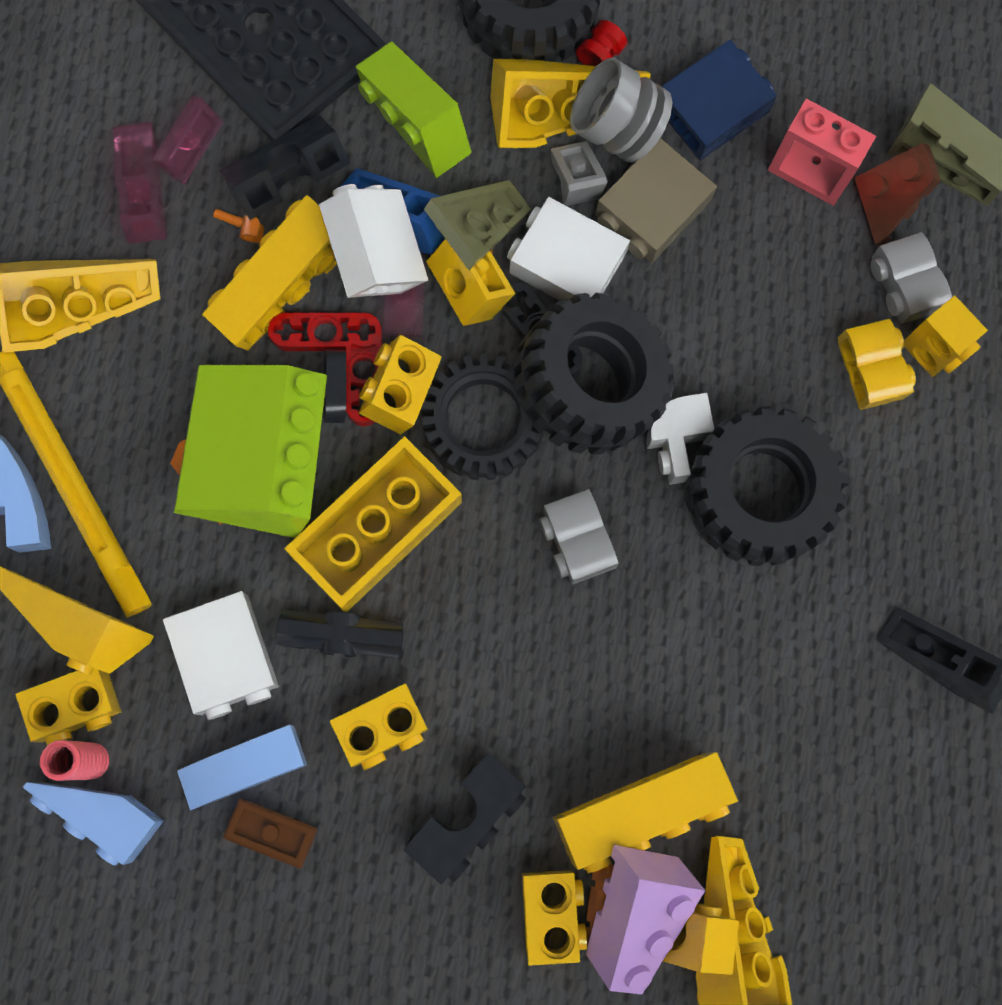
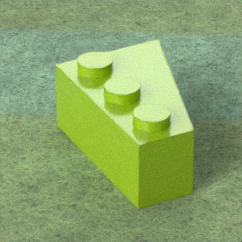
[355,41,472,178]

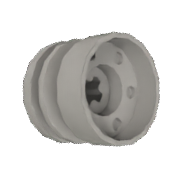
[570,57,673,163]

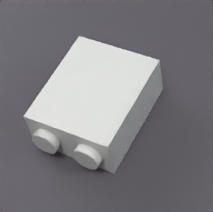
[319,184,428,298]
[507,197,630,301]
[163,591,279,720]

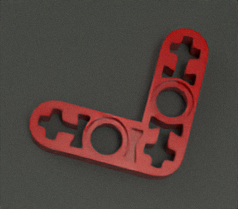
[268,313,382,427]

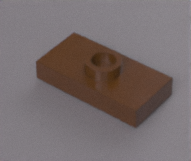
[223,798,319,869]

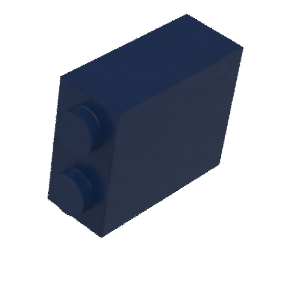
[662,40,777,161]

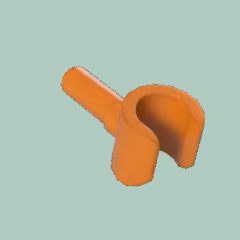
[213,209,264,244]

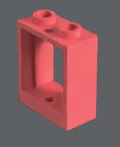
[768,99,876,206]

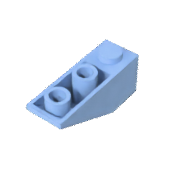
[23,782,164,866]

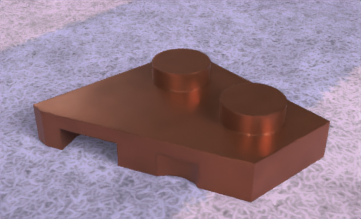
[855,143,941,246]

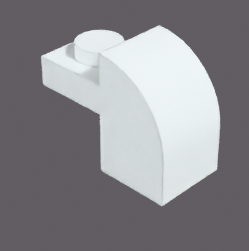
[646,393,714,485]

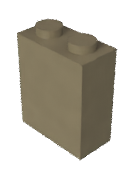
[595,138,717,263]

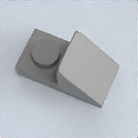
[550,141,607,206]

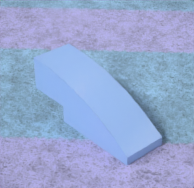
[0,434,51,553]
[177,725,307,810]

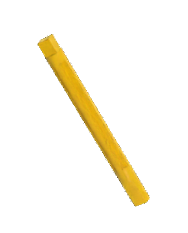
[0,352,152,618]

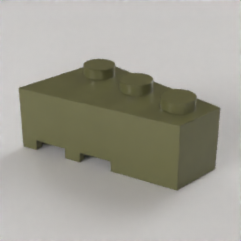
[887,83,1002,206]

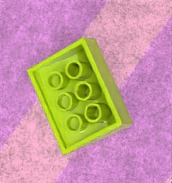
[173,365,327,538]

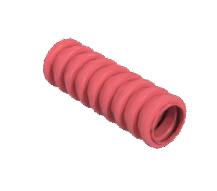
[40,740,109,781]

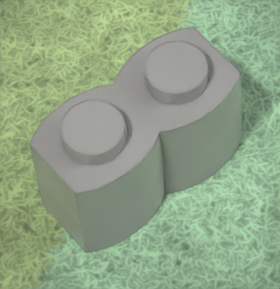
[871,232,952,324]
[539,489,619,585]

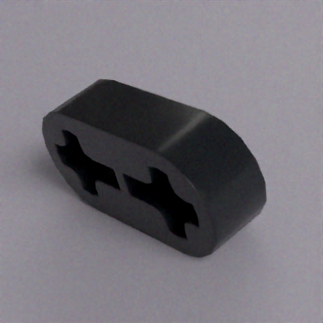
[323,349,346,423]

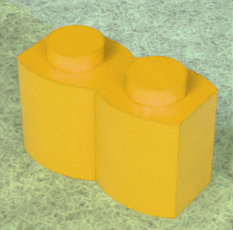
[838,319,916,410]

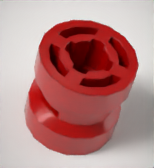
[576,20,628,66]

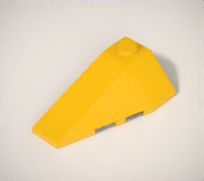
[490,59,651,148]
[0,259,160,353]
[0,566,154,675]
[696,836,792,1005]

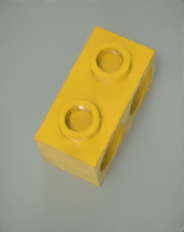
[904,295,988,378]
[359,334,442,435]
[15,669,122,745]
[330,683,428,771]
[522,870,587,966]

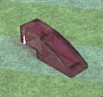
[113,122,167,244]

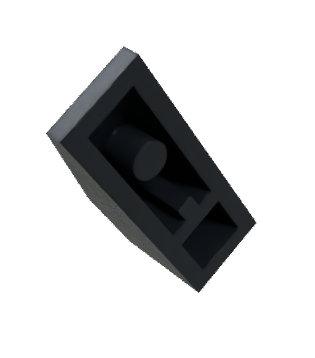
[877,607,1002,714]

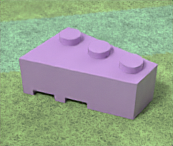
[586,845,705,995]

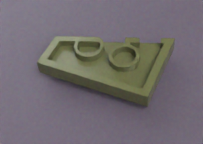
[424,180,531,271]

